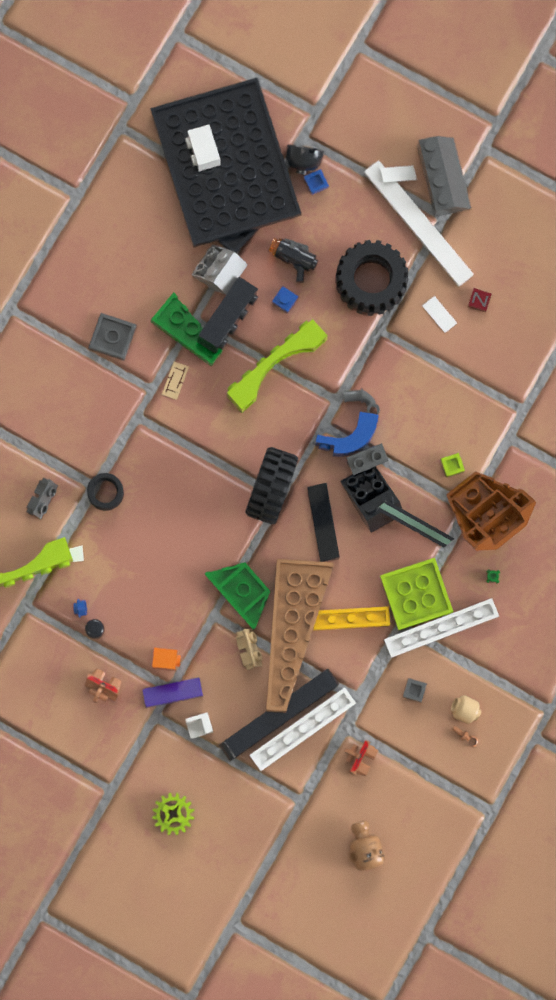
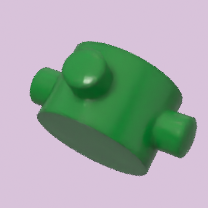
[486,569,500,584]

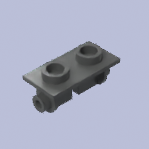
[346,443,388,475]
[26,478,58,519]

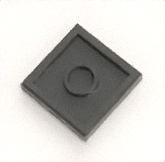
[88,313,137,361]

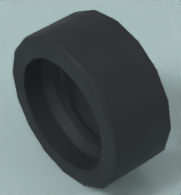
[87,473,124,511]

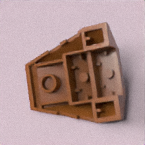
[446,471,536,551]

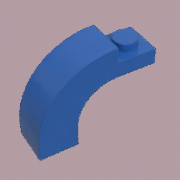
[315,412,379,457]

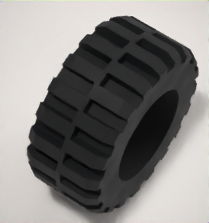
[336,240,408,316]
[245,447,298,525]

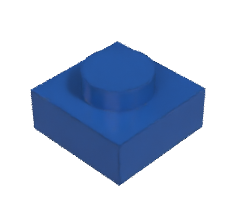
[304,169,329,195]
[272,286,298,313]

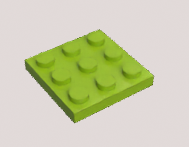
[380,558,453,631]

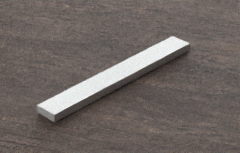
[364,160,474,287]

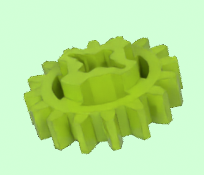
[152,793,195,835]

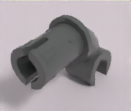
[344,388,380,415]

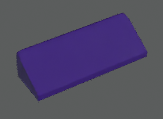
[142,678,203,708]

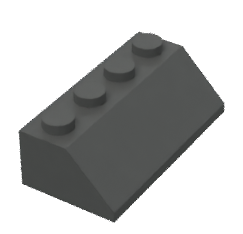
[417,136,471,217]

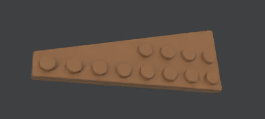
[266,559,334,713]

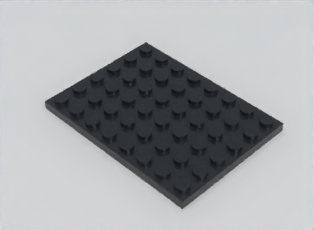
[150,77,302,248]

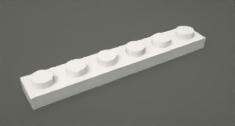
[384,598,499,658]
[250,688,356,771]

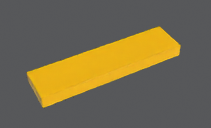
[313,606,390,631]

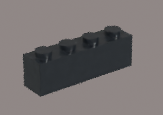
[197,277,259,354]

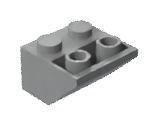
[192,244,248,295]

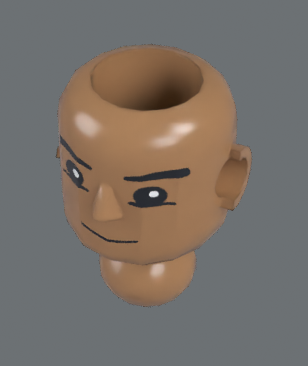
[349,821,385,871]

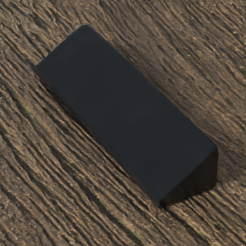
[307,483,340,562]

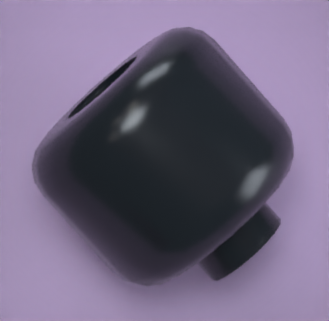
[85,619,105,639]

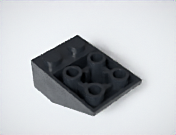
[340,466,402,533]

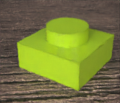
[440,453,465,478]

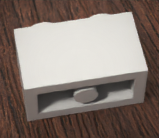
[185,125,220,171]

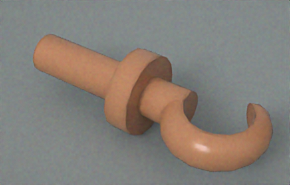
[452,726,478,747]

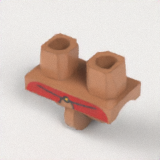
[85,669,121,703]
[344,740,378,776]

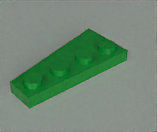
[151,292,223,366]

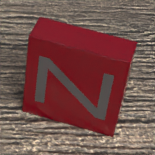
[468,288,492,313]

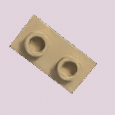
[235,629,262,670]

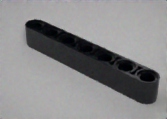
[219,669,340,761]

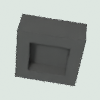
[403,678,427,703]

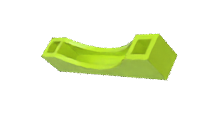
[227,319,328,413]
[0,537,73,588]

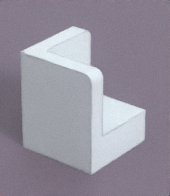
[185,712,213,739]

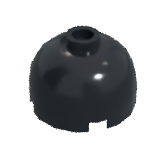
[286,144,324,175]

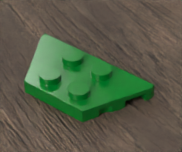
[205,562,271,630]

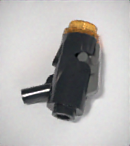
[269,238,318,283]

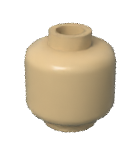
[451,695,481,724]

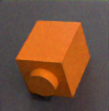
[152,648,181,671]

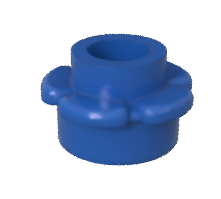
[73,599,87,618]

